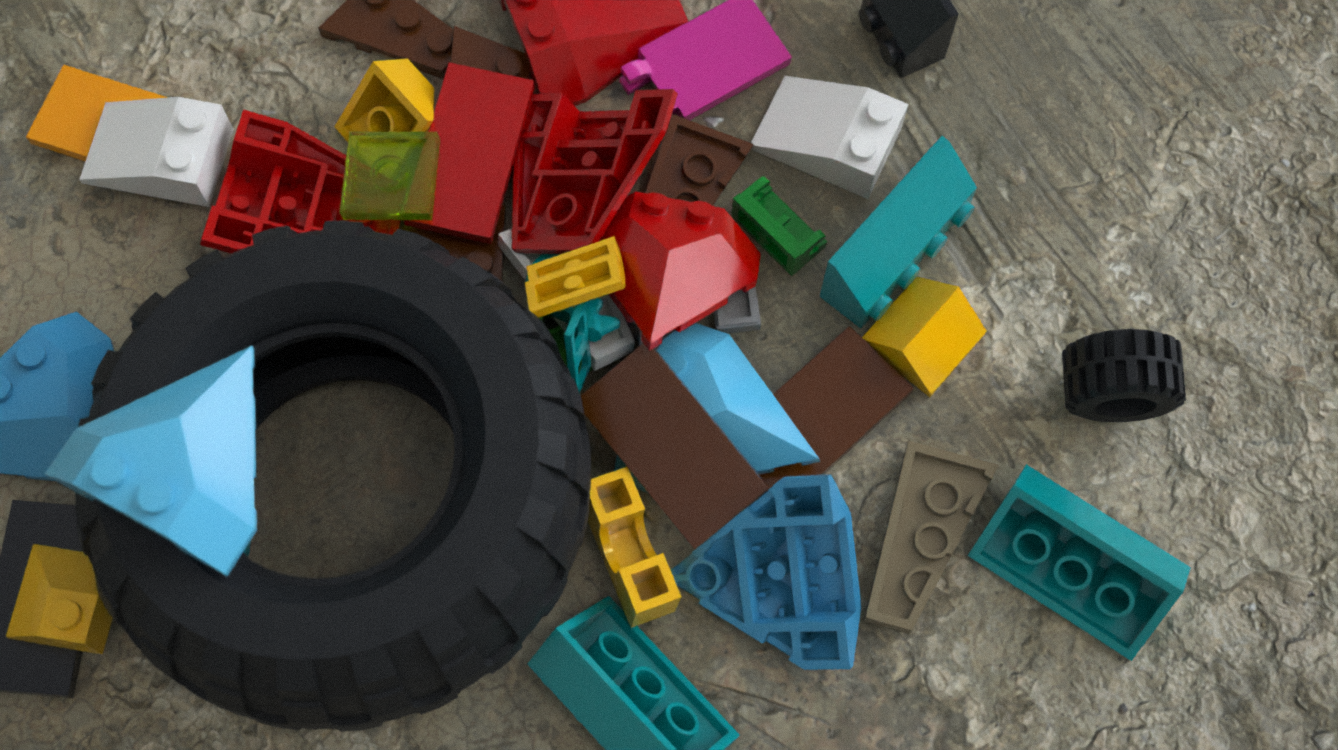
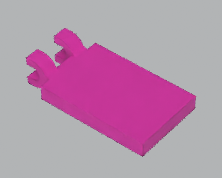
[619,0,792,120]

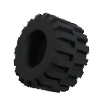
[1062,329,1186,422]

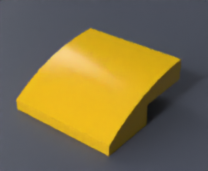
[525,236,625,318]

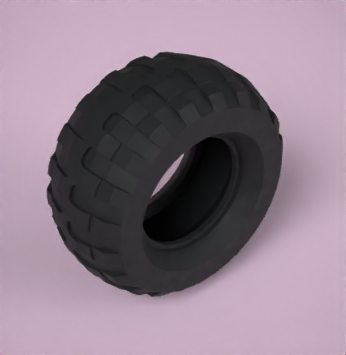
[75,220,591,732]

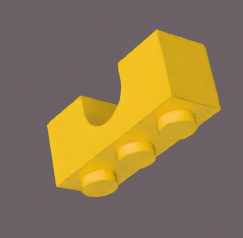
[588,467,681,628]

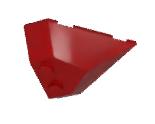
[599,191,761,351]

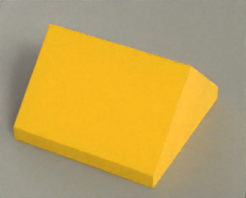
[862,277,987,397]

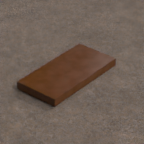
[760,326,914,494]
[580,343,770,549]

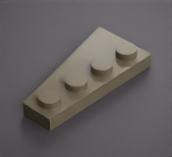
[863,441,999,634]

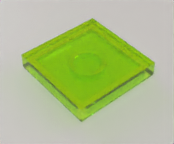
[340,132,440,220]

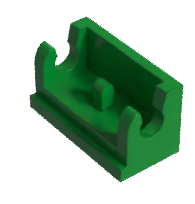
[731,176,827,276]

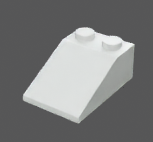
[751,76,909,199]
[79,97,234,207]

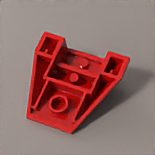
[498,0,689,106]
[512,89,678,254]
[200,109,408,254]

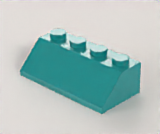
[819,136,977,329]
[967,464,1191,661]
[527,596,740,750]

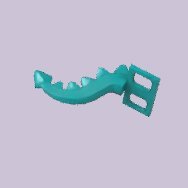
[525,254,620,393]

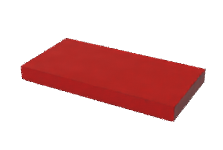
[403,62,534,244]

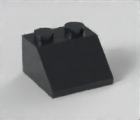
[859,0,959,78]

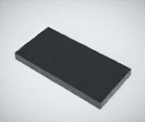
[0,500,83,698]

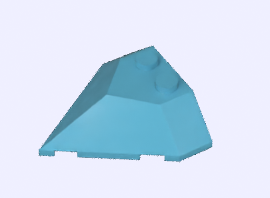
[614,323,820,494]
[45,346,257,576]

